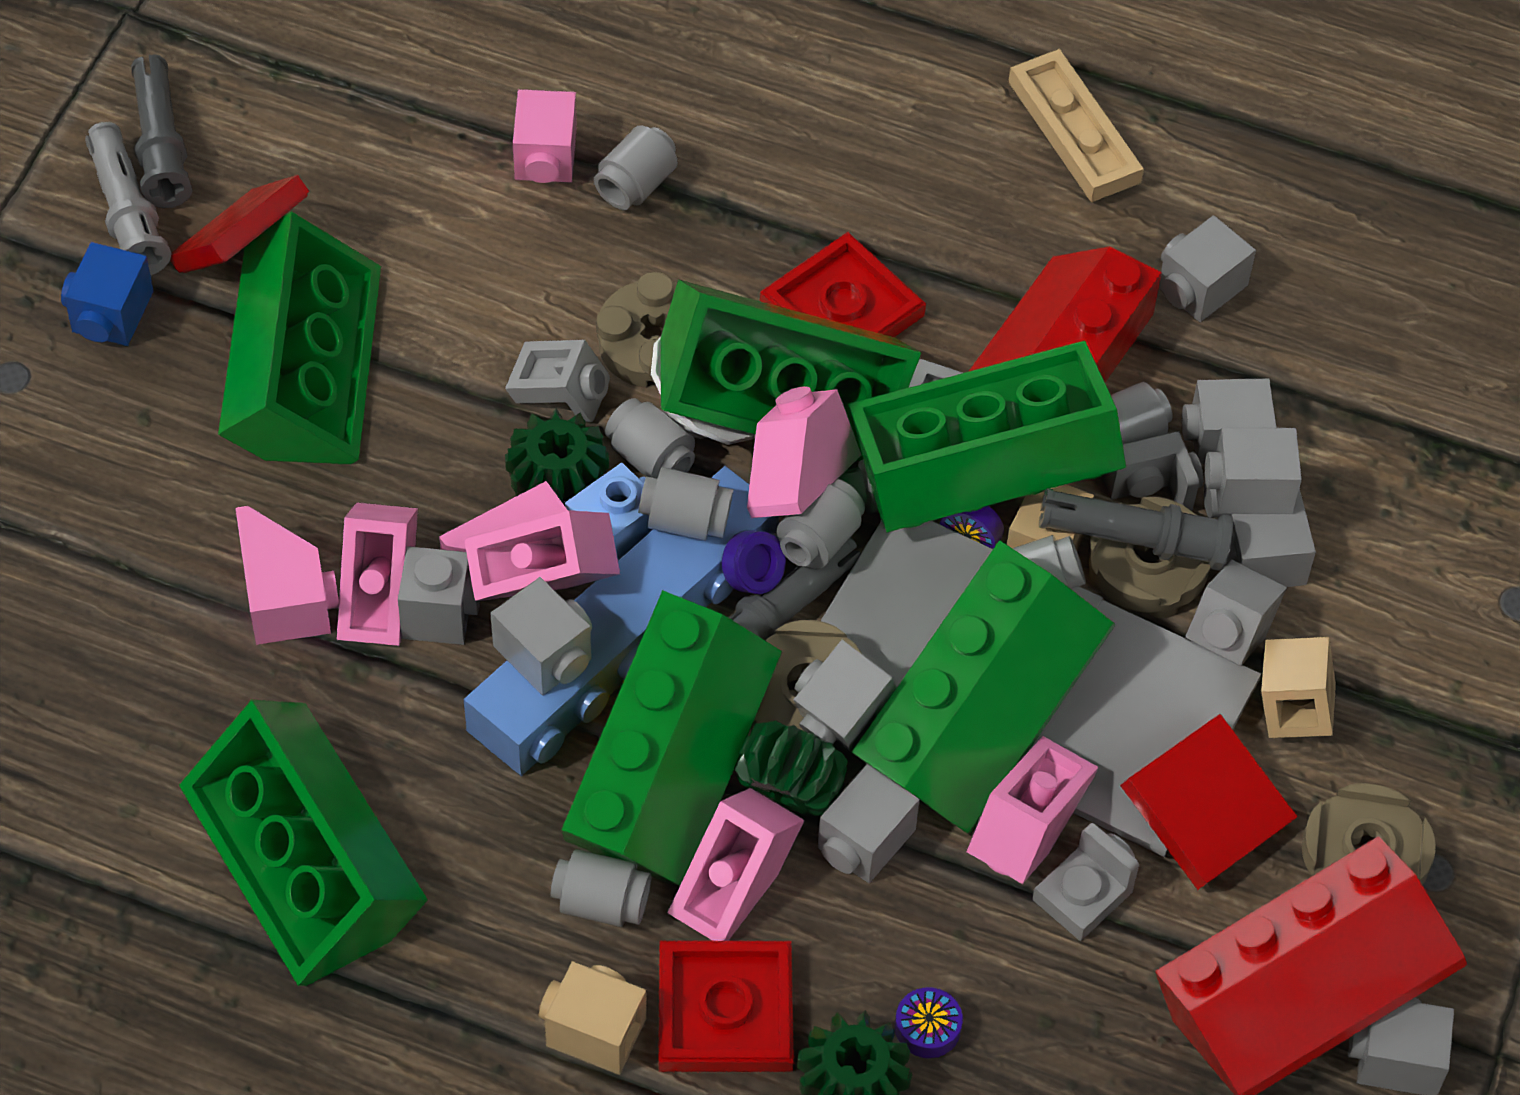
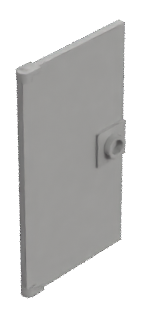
[821,520,1261,857]

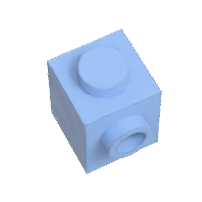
[565,462,653,561]

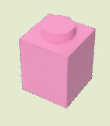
[513,89,577,183]

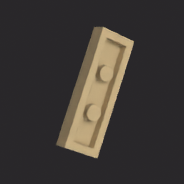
[1008,49,1144,203]

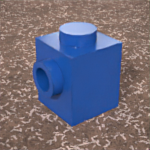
[61,242,154,346]

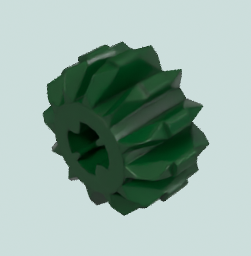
[505,408,609,504]
[735,721,848,817]
[797,1010,912,1095]

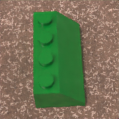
[218,211,381,464]
[661,279,921,461]
[848,340,1126,533]
[852,540,1115,835]
[561,590,782,887]
[179,699,428,986]

